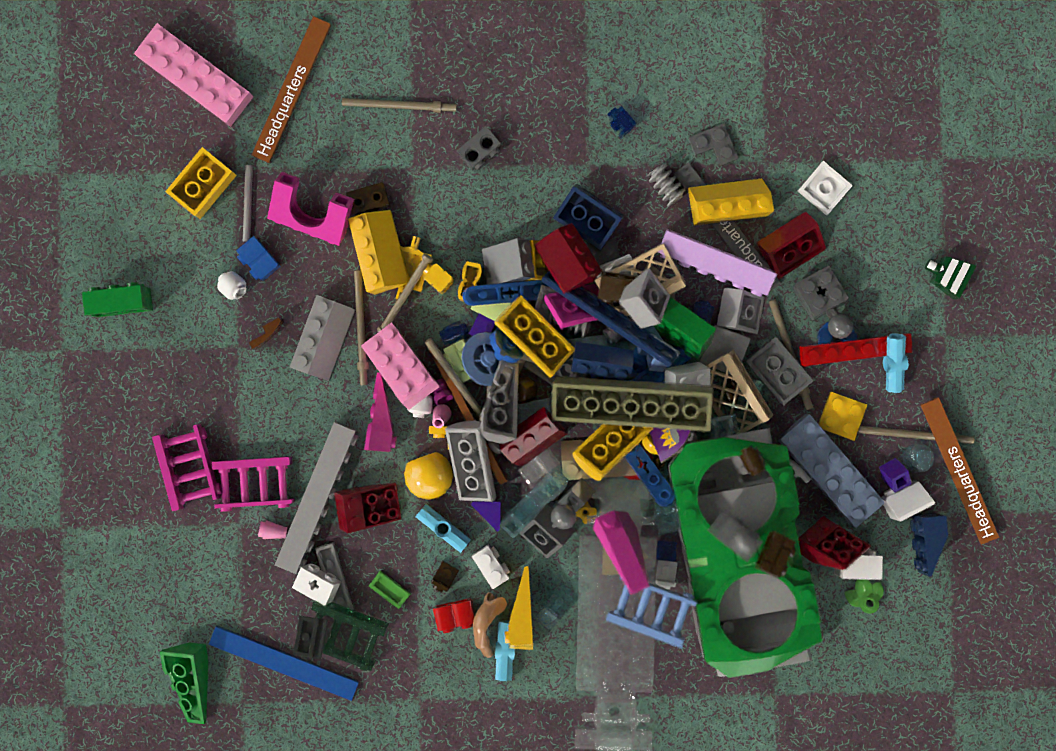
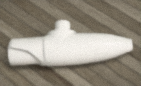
[789,458,811,483]

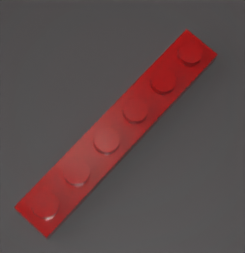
[799,333,912,366]

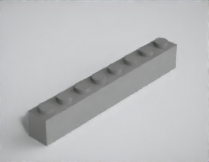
[275,422,359,574]

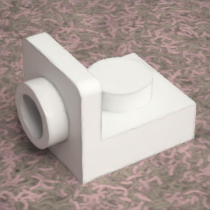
[655,560,677,590]

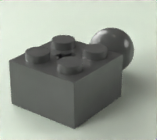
[793,266,853,339]
[519,504,576,559]
[707,512,762,561]

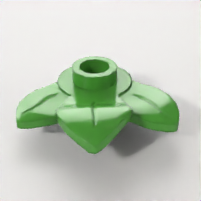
[844,579,884,614]

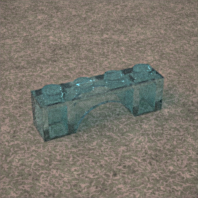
[499,467,569,539]

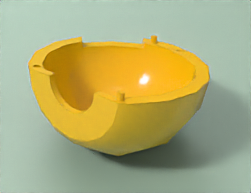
[404,452,453,500]

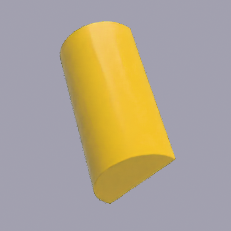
[494,295,575,378]
[573,424,654,481]

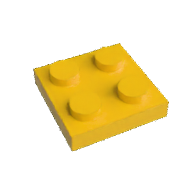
[819,392,867,441]

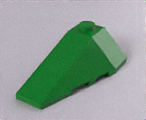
[160,642,208,724]

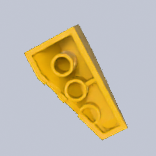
[505,566,533,650]

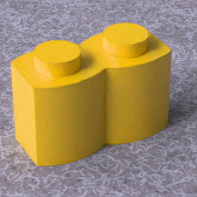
[458,261,482,302]

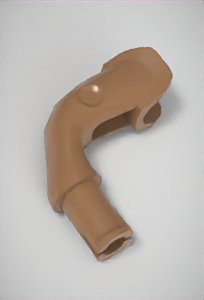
[473,592,507,658]

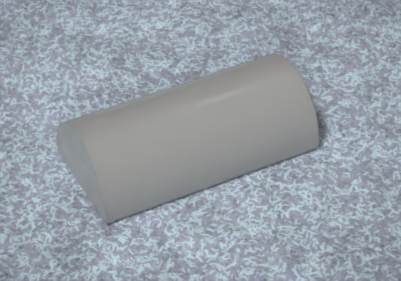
[445,421,496,501]

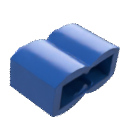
[236,236,281,281]

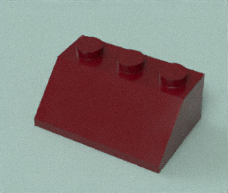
[757,211,826,280]
[534,223,603,294]
[499,406,568,467]

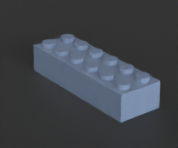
[776,414,885,528]

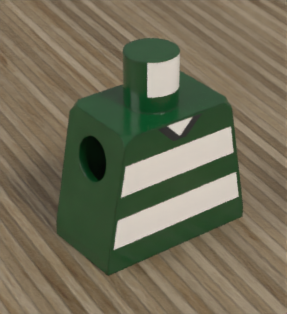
[924,256,976,300]

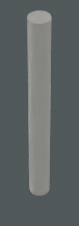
[243,165,253,242]

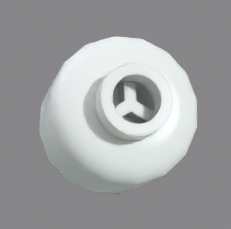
[217,271,246,300]
[407,395,433,418]

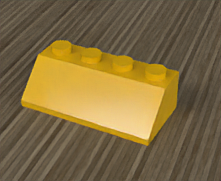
[688,178,774,226]
[348,210,409,295]

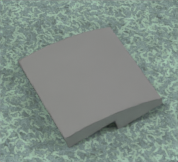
[700,324,750,375]

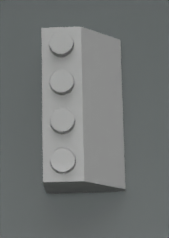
[290,295,355,381]

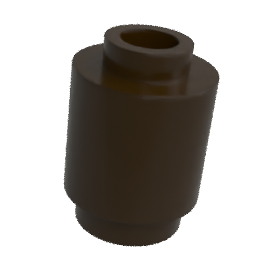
[739,445,766,476]

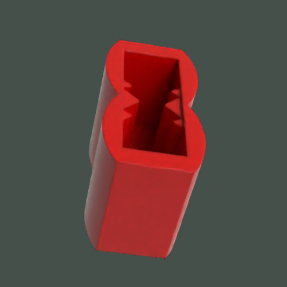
[433,598,475,633]

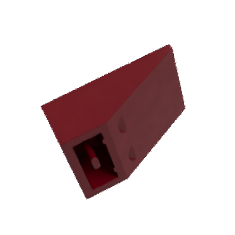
[334,482,401,533]
[798,516,871,570]

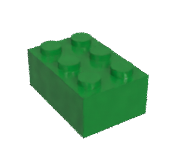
[82,282,153,318]
[653,297,716,360]

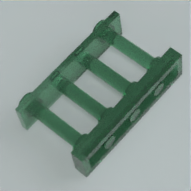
[311,601,389,671]

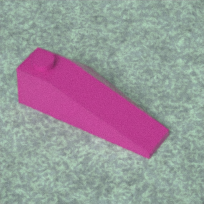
[364,372,397,452]
[593,510,649,595]

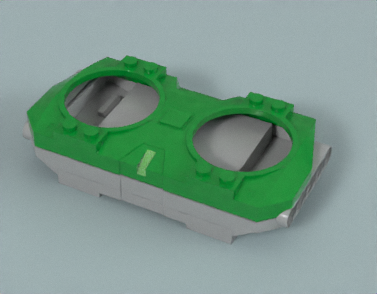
[668,428,823,678]

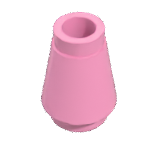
[432,404,452,428]
[258,520,287,539]

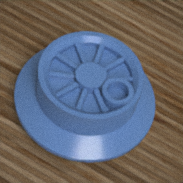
[462,332,504,386]

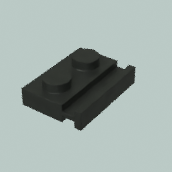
[293,615,328,659]

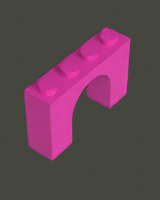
[267,172,354,246]

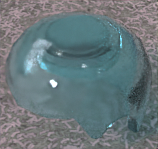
[902,444,934,472]

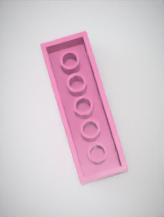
[134,23,253,127]

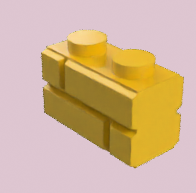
[423,263,454,295]

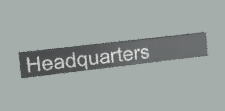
[673,162,781,292]

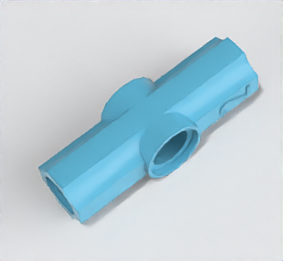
[883,333,909,393]
[416,504,471,553]
[495,620,515,681]

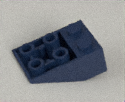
[910,513,948,577]

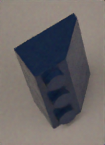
[553,184,624,250]
[571,341,634,381]

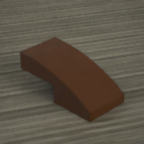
[249,318,284,350]

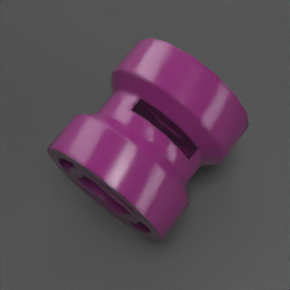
[431,379,453,405]

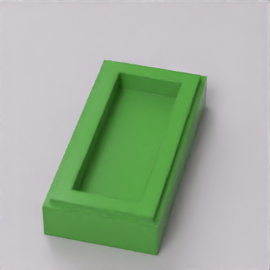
[369,570,411,609]

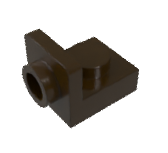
[430,561,459,592]

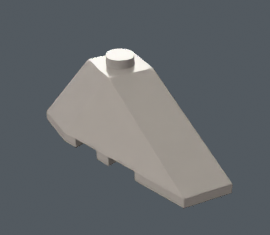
[481,360,518,444]

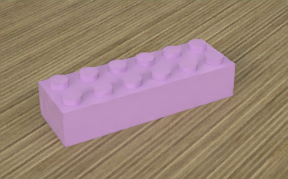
[658,229,776,297]

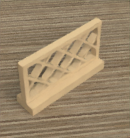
[595,243,686,316]
[706,350,773,435]

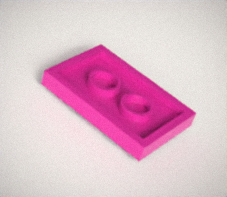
[543,284,607,328]

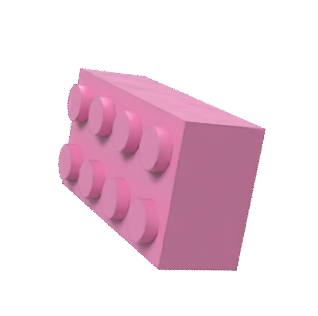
[361,323,440,410]

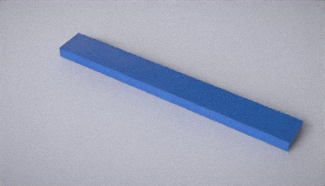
[208,626,359,701]

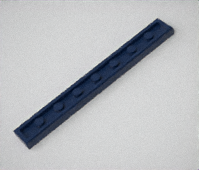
[542,271,680,367]

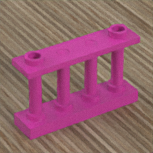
[152,424,222,511]
[212,457,295,512]

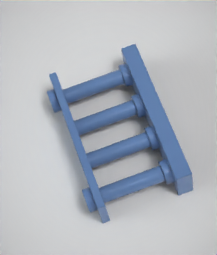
[606,576,698,648]

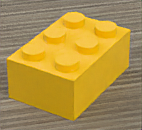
[165,147,237,219]

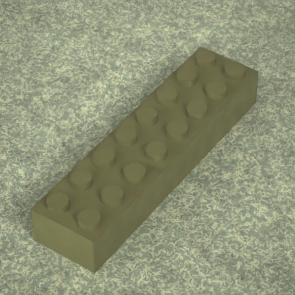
[552,376,713,431]

